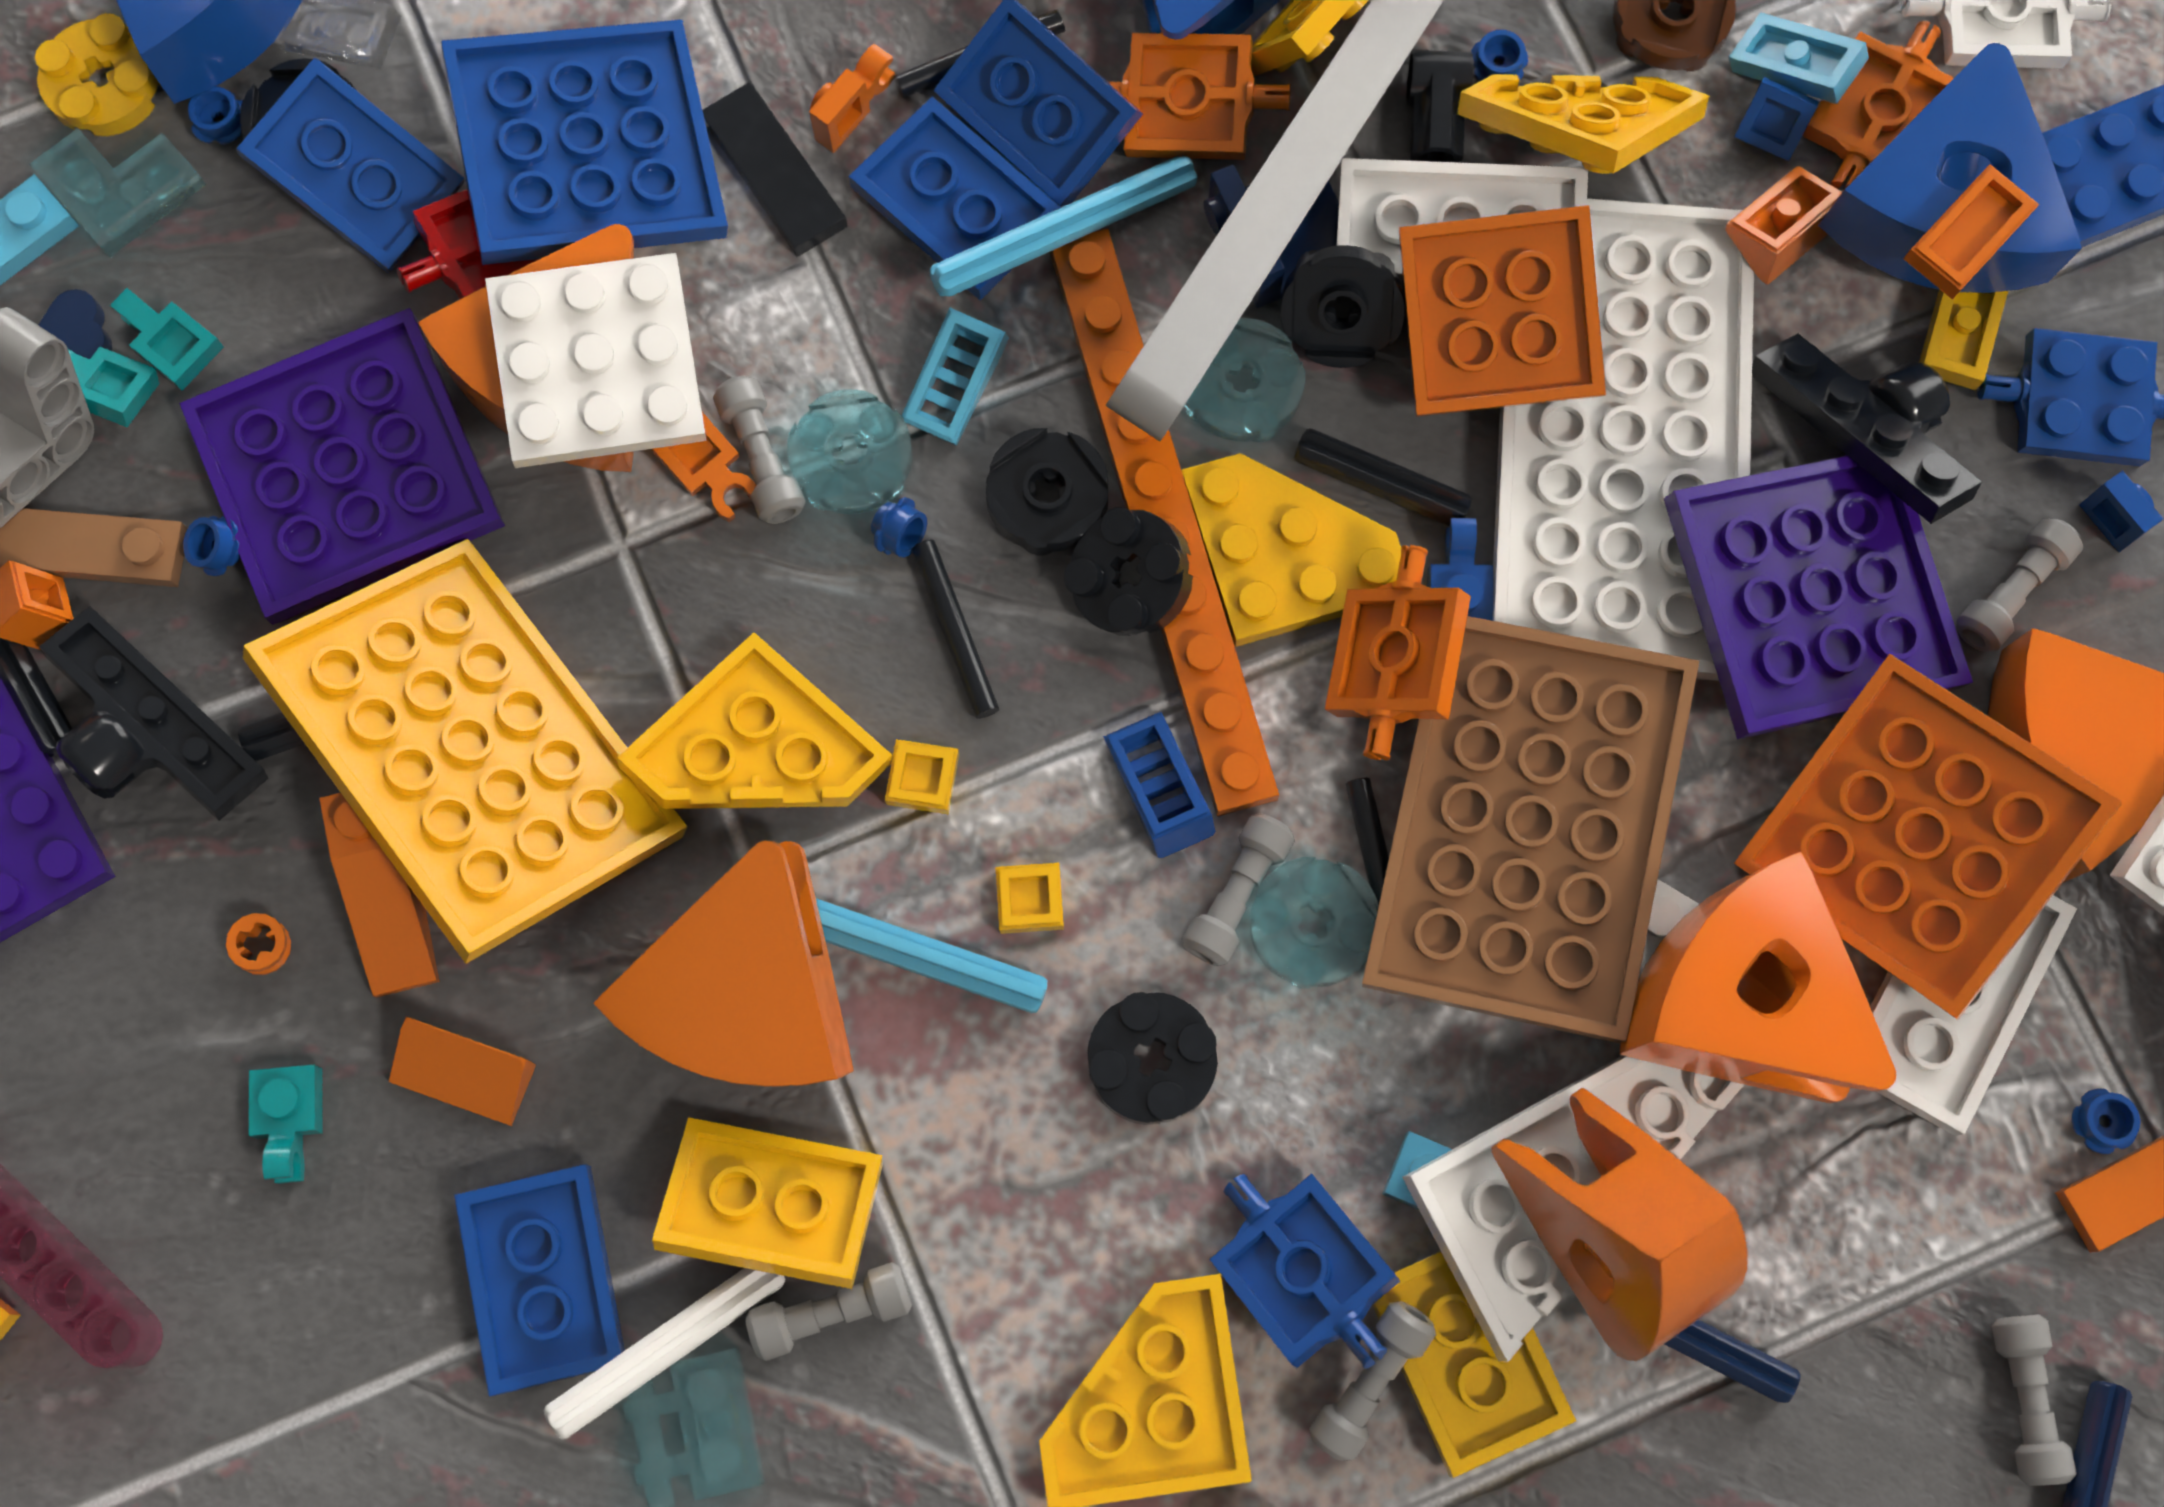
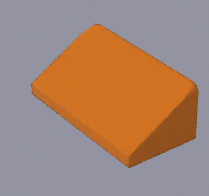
[1725,165,1842,285]
[389,1016,536,1126]

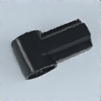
[1406,49,1473,163]

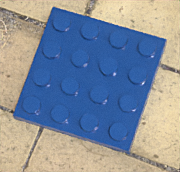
[441,19,728,265]

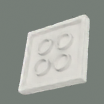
[485,253,707,468]

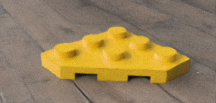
[1457,74,1709,174]
[1181,453,1401,647]
[617,632,892,809]
[1039,1274,1252,1507]

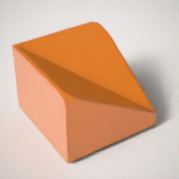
[0,560,74,650]

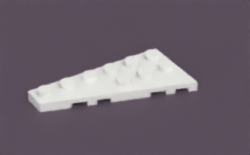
[1402,1055,1744,1362]

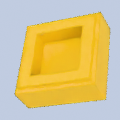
[885,739,959,815]
[995,863,1064,934]

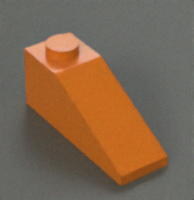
[319,793,440,998]

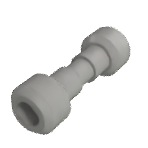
[713,376,806,524]
[1956,519,2083,652]
[1182,814,1295,966]
[746,1262,912,1361]
[1310,1301,1436,1461]
[1992,1314,2076,1486]

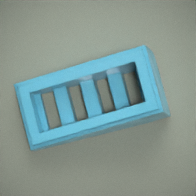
[900,308,1009,446]

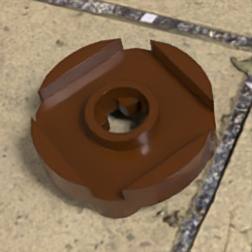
[1613,0,1736,72]

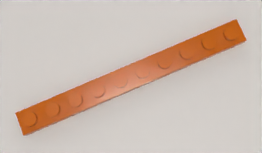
[1050,229,1279,817]

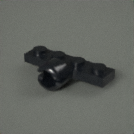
[1752,333,1982,524]
[39,606,269,821]

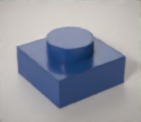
[1734,77,1819,161]
[2079,470,2163,552]

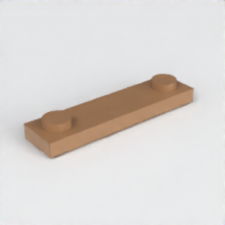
[0,508,188,587]

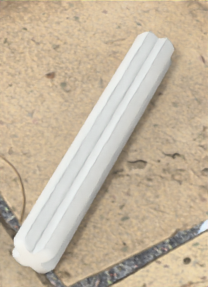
[544,1268,785,1439]

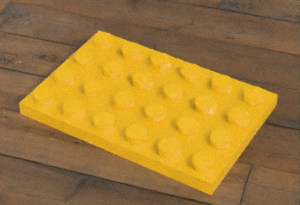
[243,539,688,964]

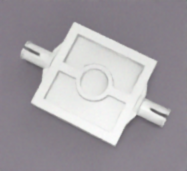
[1901,0,2111,69]

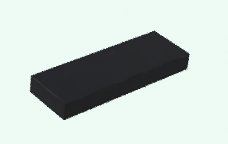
[703,81,848,257]

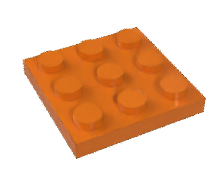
[1399,205,1606,417]

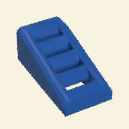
[1104,712,1216,858]

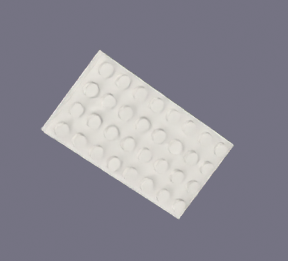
[1492,199,1754,681]

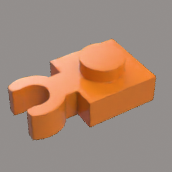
[809,44,895,154]
[651,412,756,522]

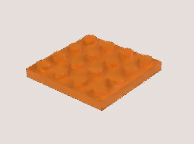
[1734,654,2122,1020]

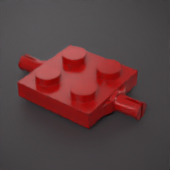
[397,188,539,299]

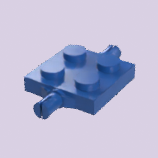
[1977,328,2164,467]
[1209,1173,1401,1369]

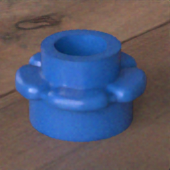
[1471,30,1528,81]
[188,86,243,144]
[871,497,927,558]
[183,516,241,576]
[2071,1088,2140,1154]

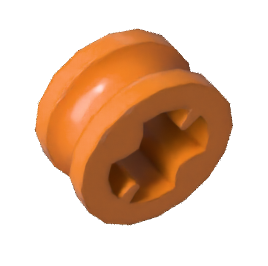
[226,913,291,975]

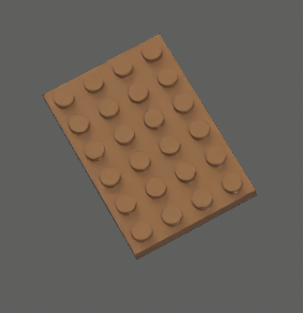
[1362,616,1700,1043]

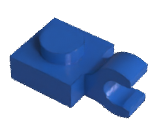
[1427,518,1494,620]

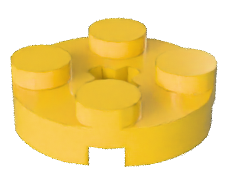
[35,13,163,137]

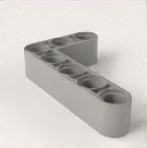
[0,307,94,528]

